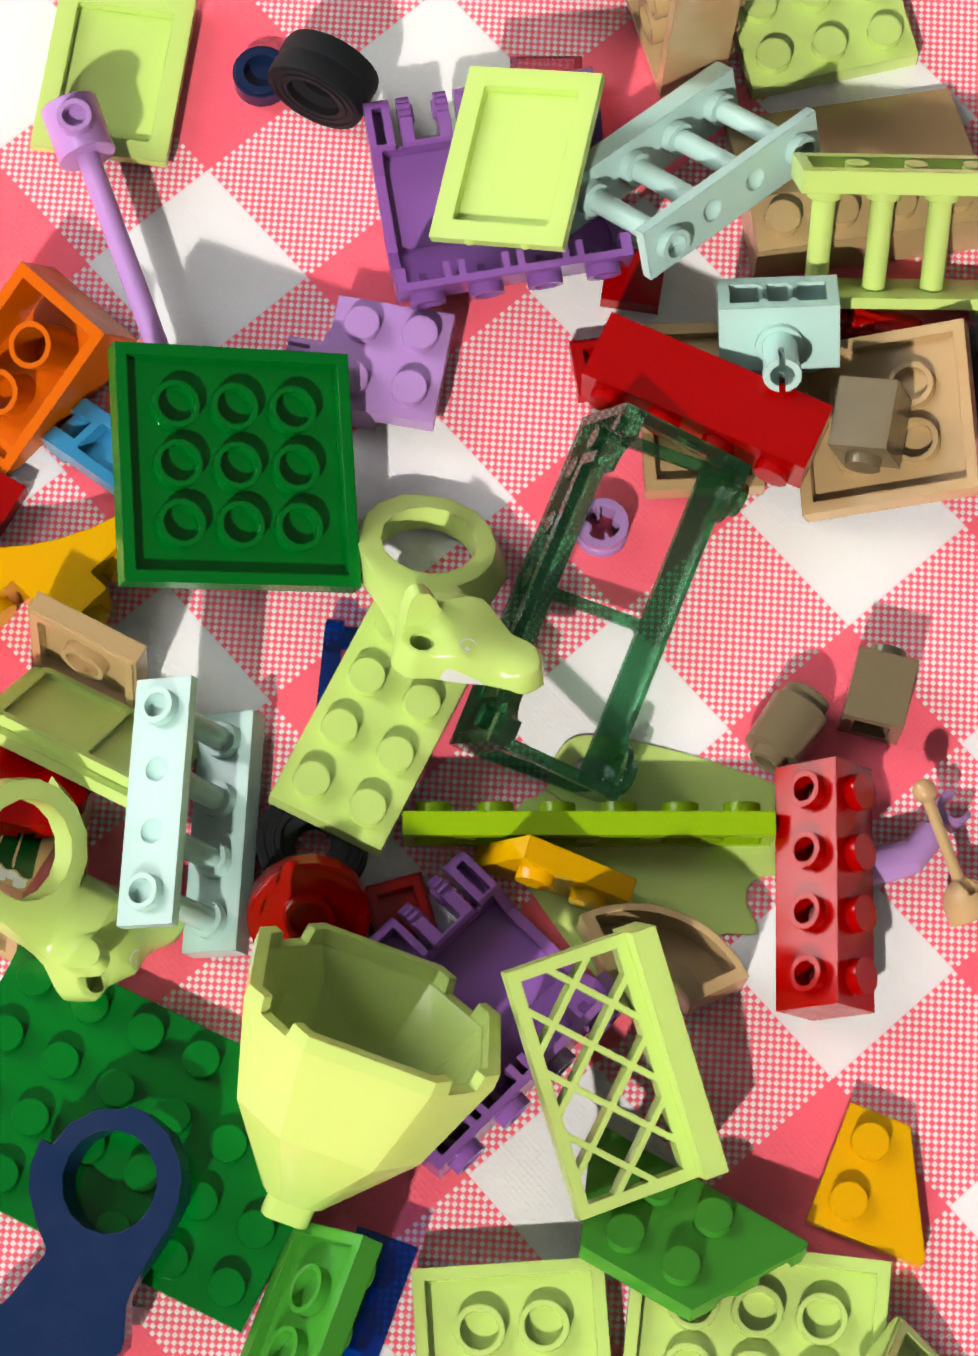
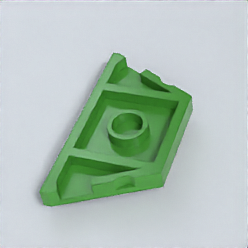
[579,1128,809,1322]

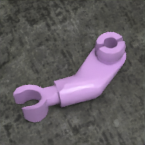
[873,790,971,887]

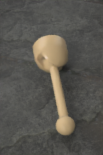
[912,778,978,927]

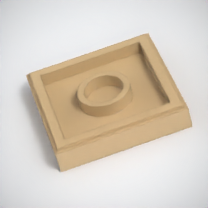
[27,591,148,709]

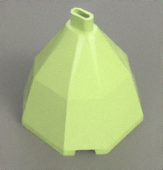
[237,922,501,1229]

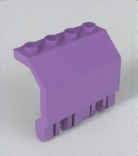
[362,67,634,309]
[369,850,621,1179]

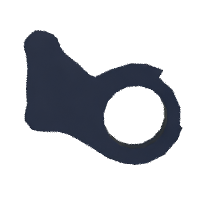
[0,1105,192,1356]

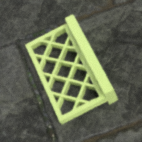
[500,921,729,1221]

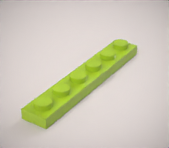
[402,801,776,847]

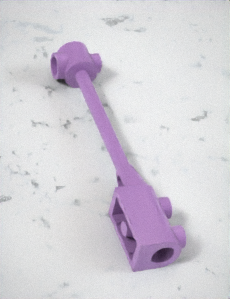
[41,91,169,344]

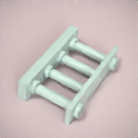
[570,61,821,280]
[116,675,265,958]

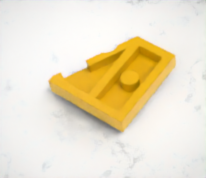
[473,835,637,911]
[804,1102,925,1269]

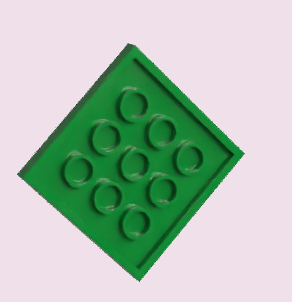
[108,341,362,593]

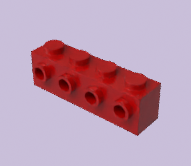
[581,312,834,489]
[775,756,878,1021]

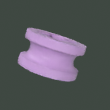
[575,498,629,558]

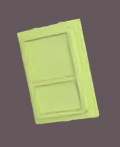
[30,0,198,168]
[429,66,606,252]
[0,665,198,808]

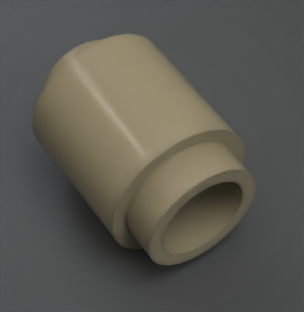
[745,681,829,774]

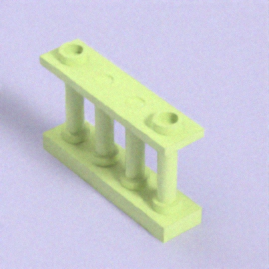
[791,152,978,316]

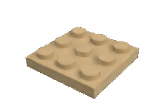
[794,318,978,523]

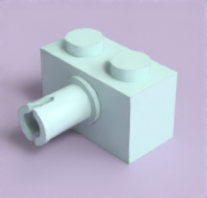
[717,274,840,392]

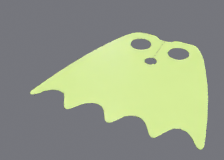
[516,735,775,1008]

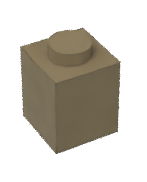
[828,375,912,474]
[837,644,920,745]

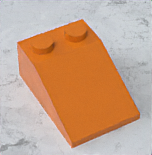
[0,261,137,476]

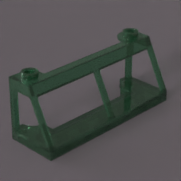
[449,402,752,802]

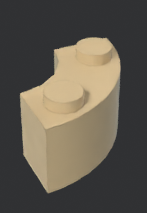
[576,903,749,1015]

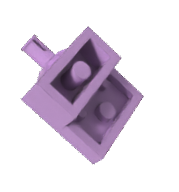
[286,295,455,432]

